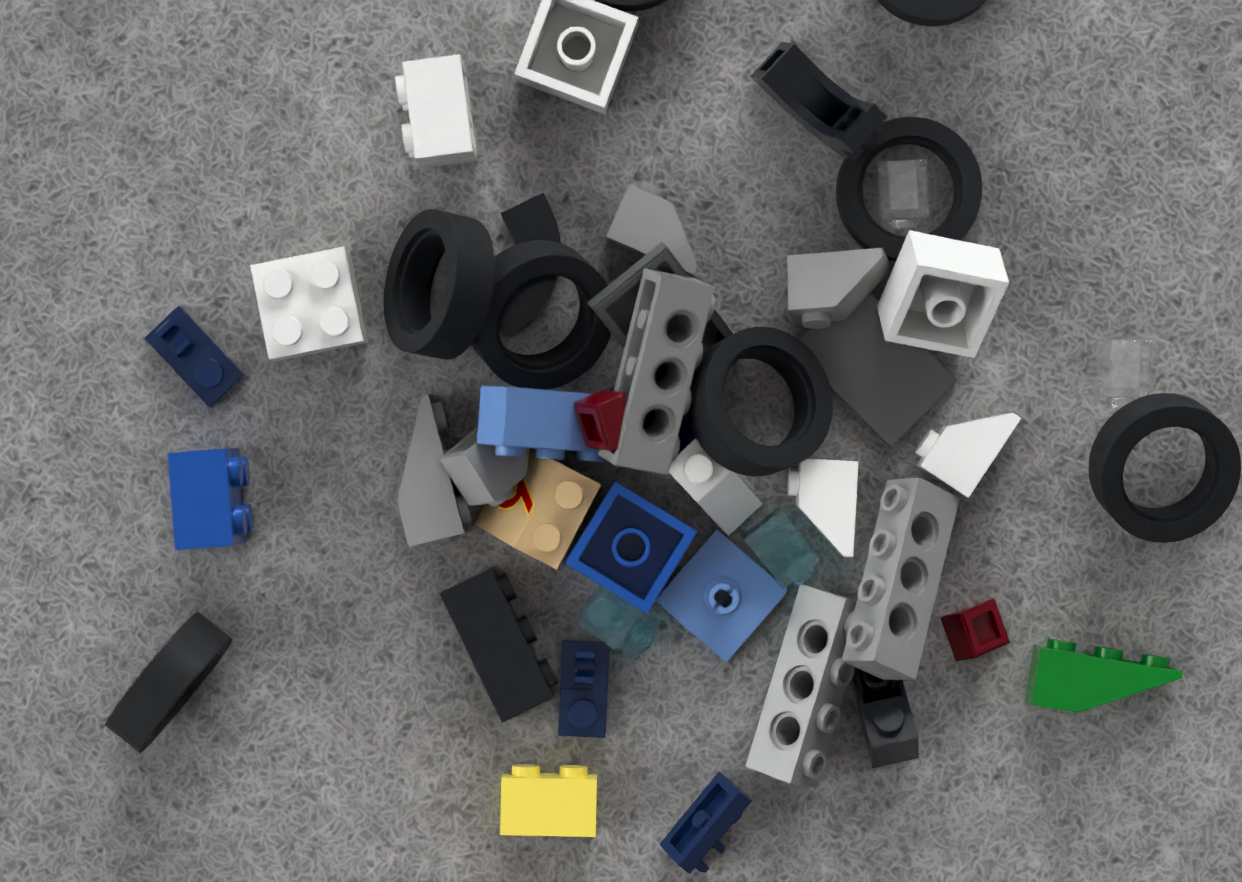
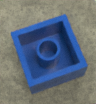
[167,448,253,550]
[565,480,697,614]

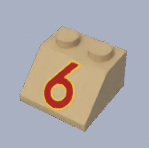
[474,448,601,570]

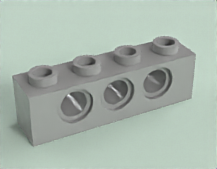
[598,268,715,475]
[842,477,960,680]
[745,584,857,788]

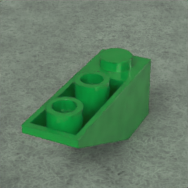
[1025,638,1183,713]

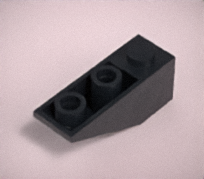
[851,667,919,768]

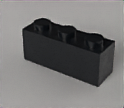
[440,567,559,723]

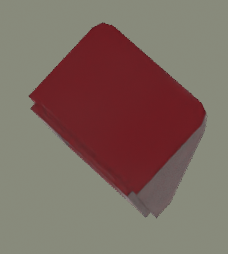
[574,390,626,451]
[941,598,1010,661]

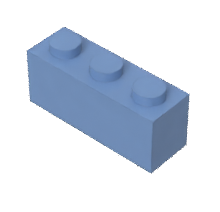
[477,386,604,462]

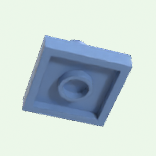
[655,528,788,662]

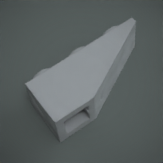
[397,394,473,547]

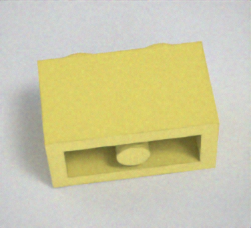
[500,764,597,837]

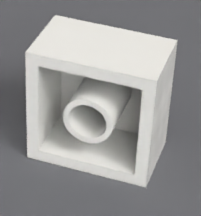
[514,0,639,115]
[395,54,478,168]
[877,230,1009,358]
[250,246,368,361]

